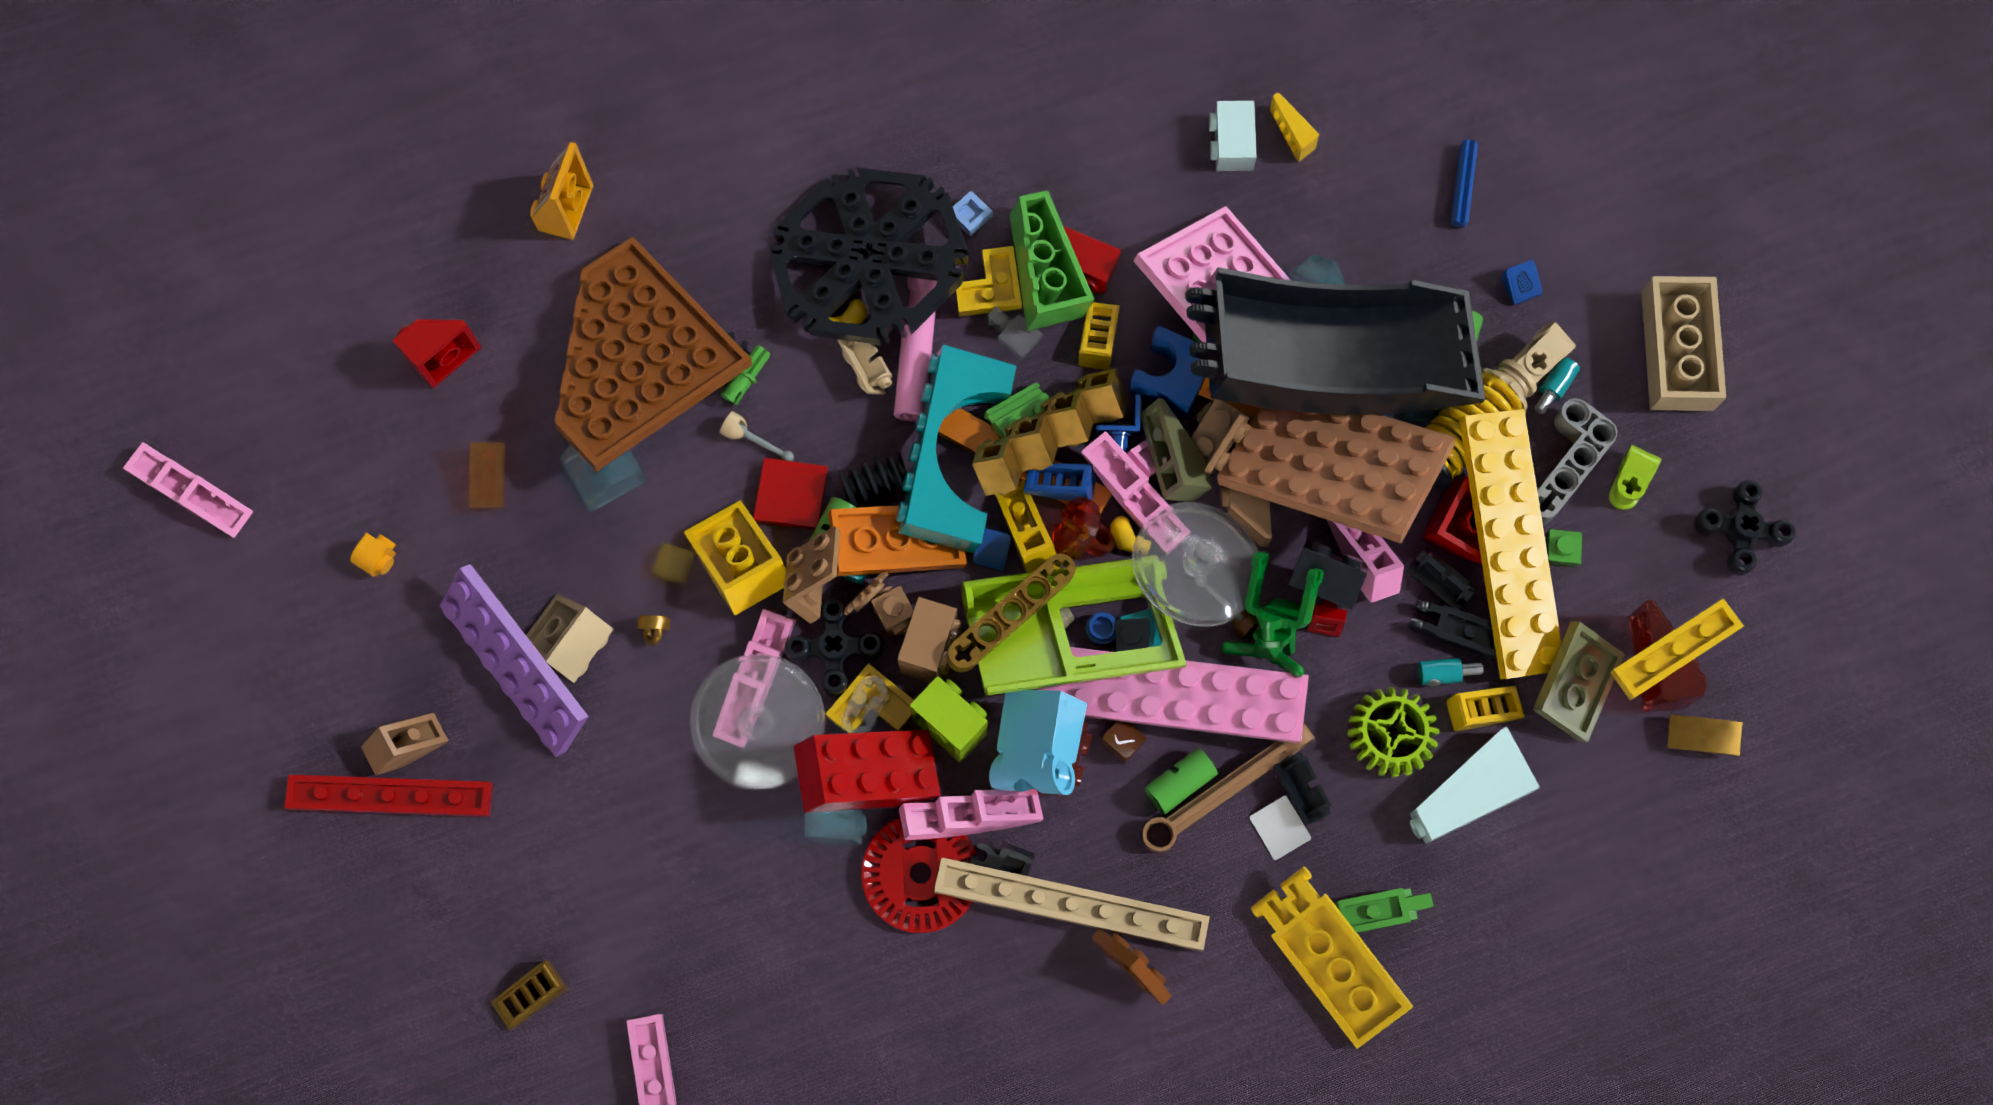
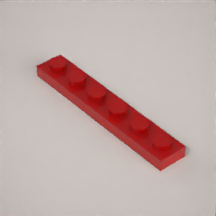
[284,774,493,817]

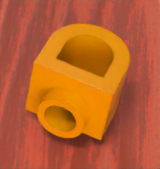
[350,532,396,577]

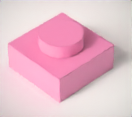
[1127,439,1156,478]

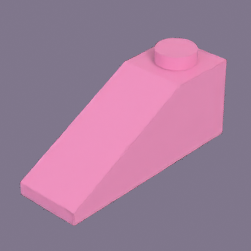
[1326,519,1404,603]

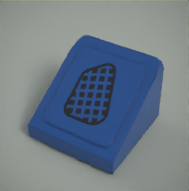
[1500,259,1543,306]

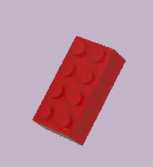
[793,730,941,813]

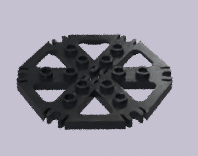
[769,167,970,345]

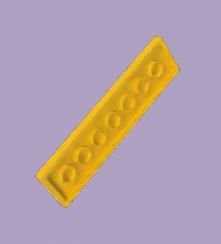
[1459,409,1561,680]

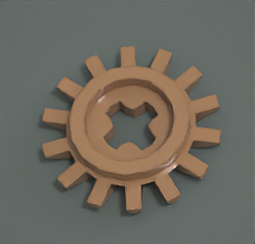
[844,572,889,616]

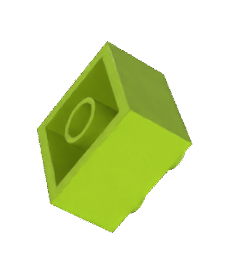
[910,676,988,763]

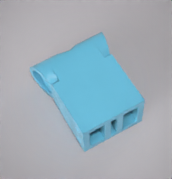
[989,690,1087,795]

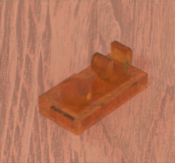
[469,442,505,508]

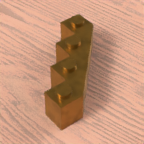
[972,368,1128,496]

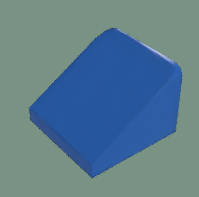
[972,528,1012,572]

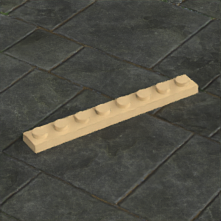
[934,858,1210,951]

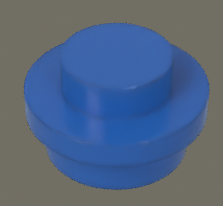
[1085,612,1116,645]

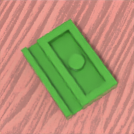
[984,382,1050,438]

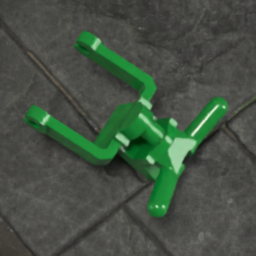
[1221,551,1324,678]

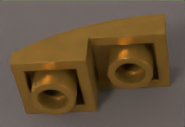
[1667,714,1743,756]

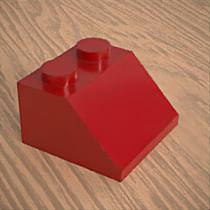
[392,319,482,389]
[1422,477,1482,564]

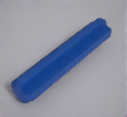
[1450,139,1478,228]

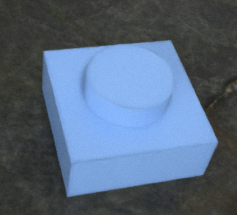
[953,191,993,236]

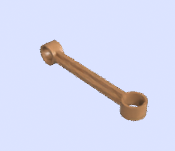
[1142,723,1315,854]

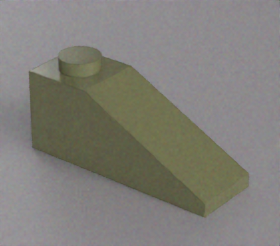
[1140,398,1213,502]

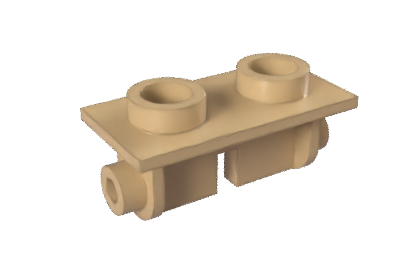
[837,340,893,395]

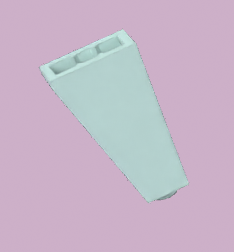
[1410,727,1540,844]

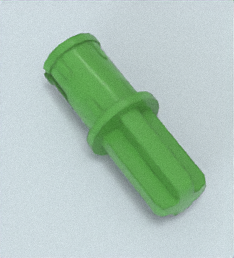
[720,345,770,406]

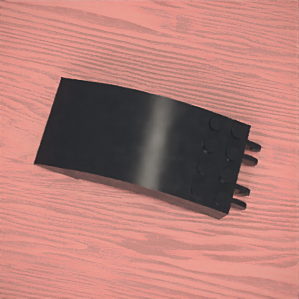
[1185,267,1486,414]

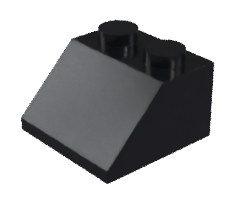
[1289,542,1367,610]

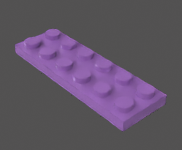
[440,564,589,757]

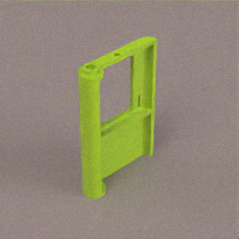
[961,556,1187,696]

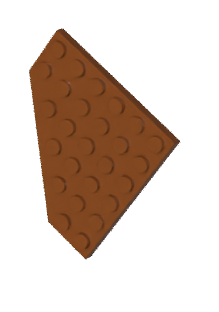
[555,237,752,472]

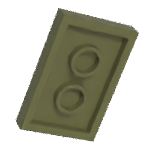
[1533,622,1625,742]

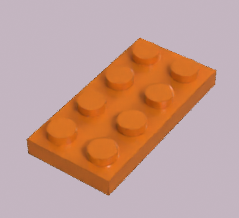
[828,506,967,576]

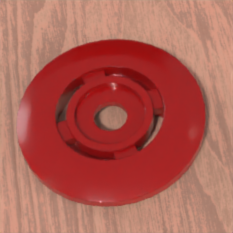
[861,818,977,934]

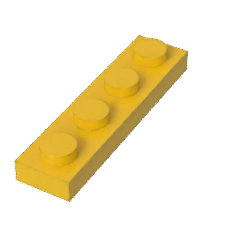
[1610,598,1744,701]

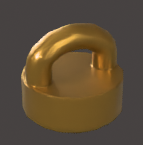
[637,615,671,646]

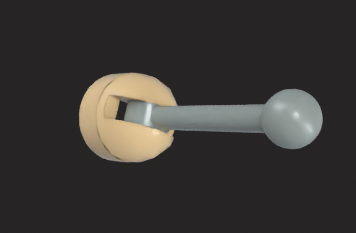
[720,411,794,461]

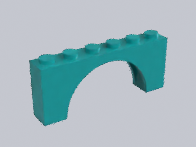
[896,345,1016,553]

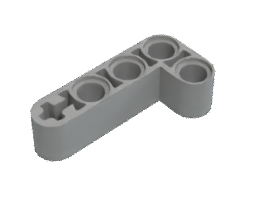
[1537,398,1617,526]

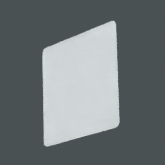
[1250,796,1311,860]

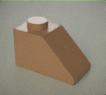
[1220,487,1272,547]
[361,713,449,775]

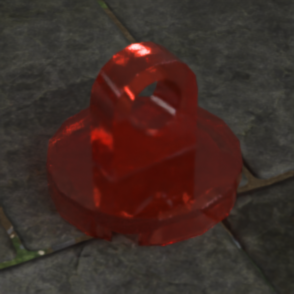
[1051,497,1115,560]

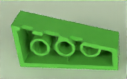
[1009,190,1094,331]

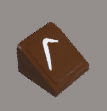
[1100,721,1147,764]

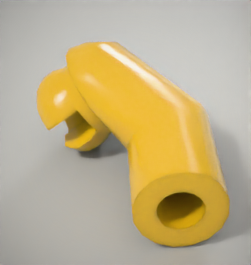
[829,299,868,325]

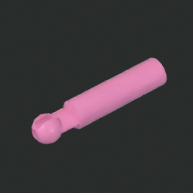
[894,277,937,422]

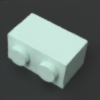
[1209,101,1257,171]

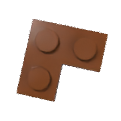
[1091,928,1172,1006]

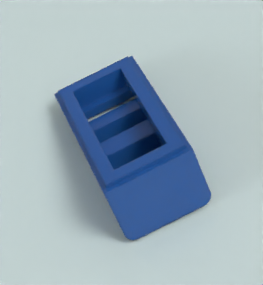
[1023,463,1096,504]

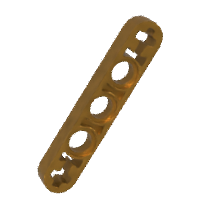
[947,554,1076,672]

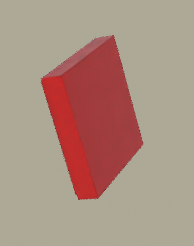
[753,458,829,530]

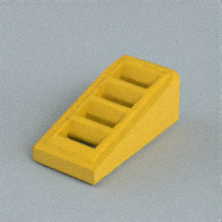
[1270,92,1319,162]
[1079,302,1120,370]
[1446,685,1524,731]

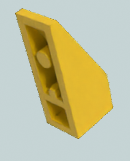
[995,480,1060,573]

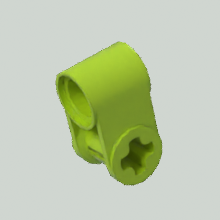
[1609,444,1662,510]

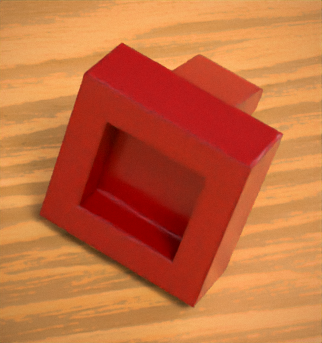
[1307,599,1347,637]

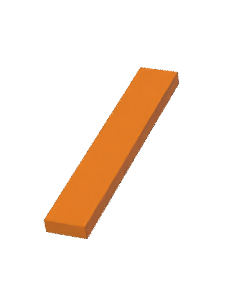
[938,408,1112,521]

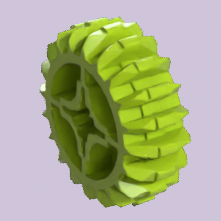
[1347,687,1439,778]

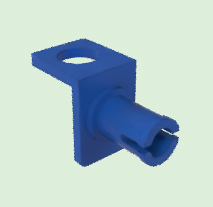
[1095,394,1141,454]

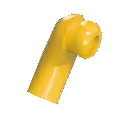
[1110,516,1151,557]

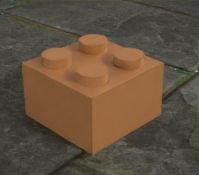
[897,597,962,683]

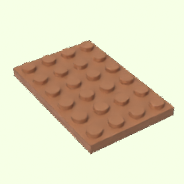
[1217,407,1455,543]

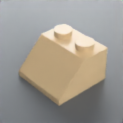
[526,594,613,683]

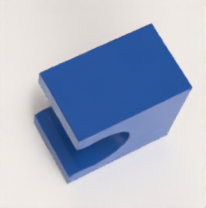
[1129,325,1205,419]

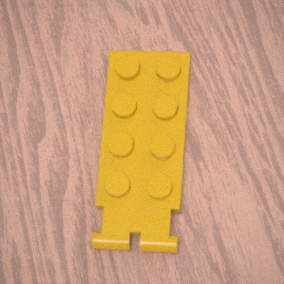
[1250,866,1413,1049]

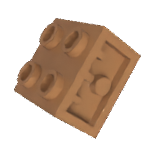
[1191,399,1252,474]
[783,526,840,624]

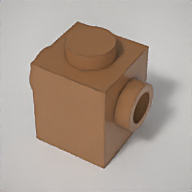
[871,585,914,638]

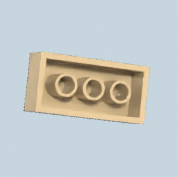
[1641,276,1726,411]

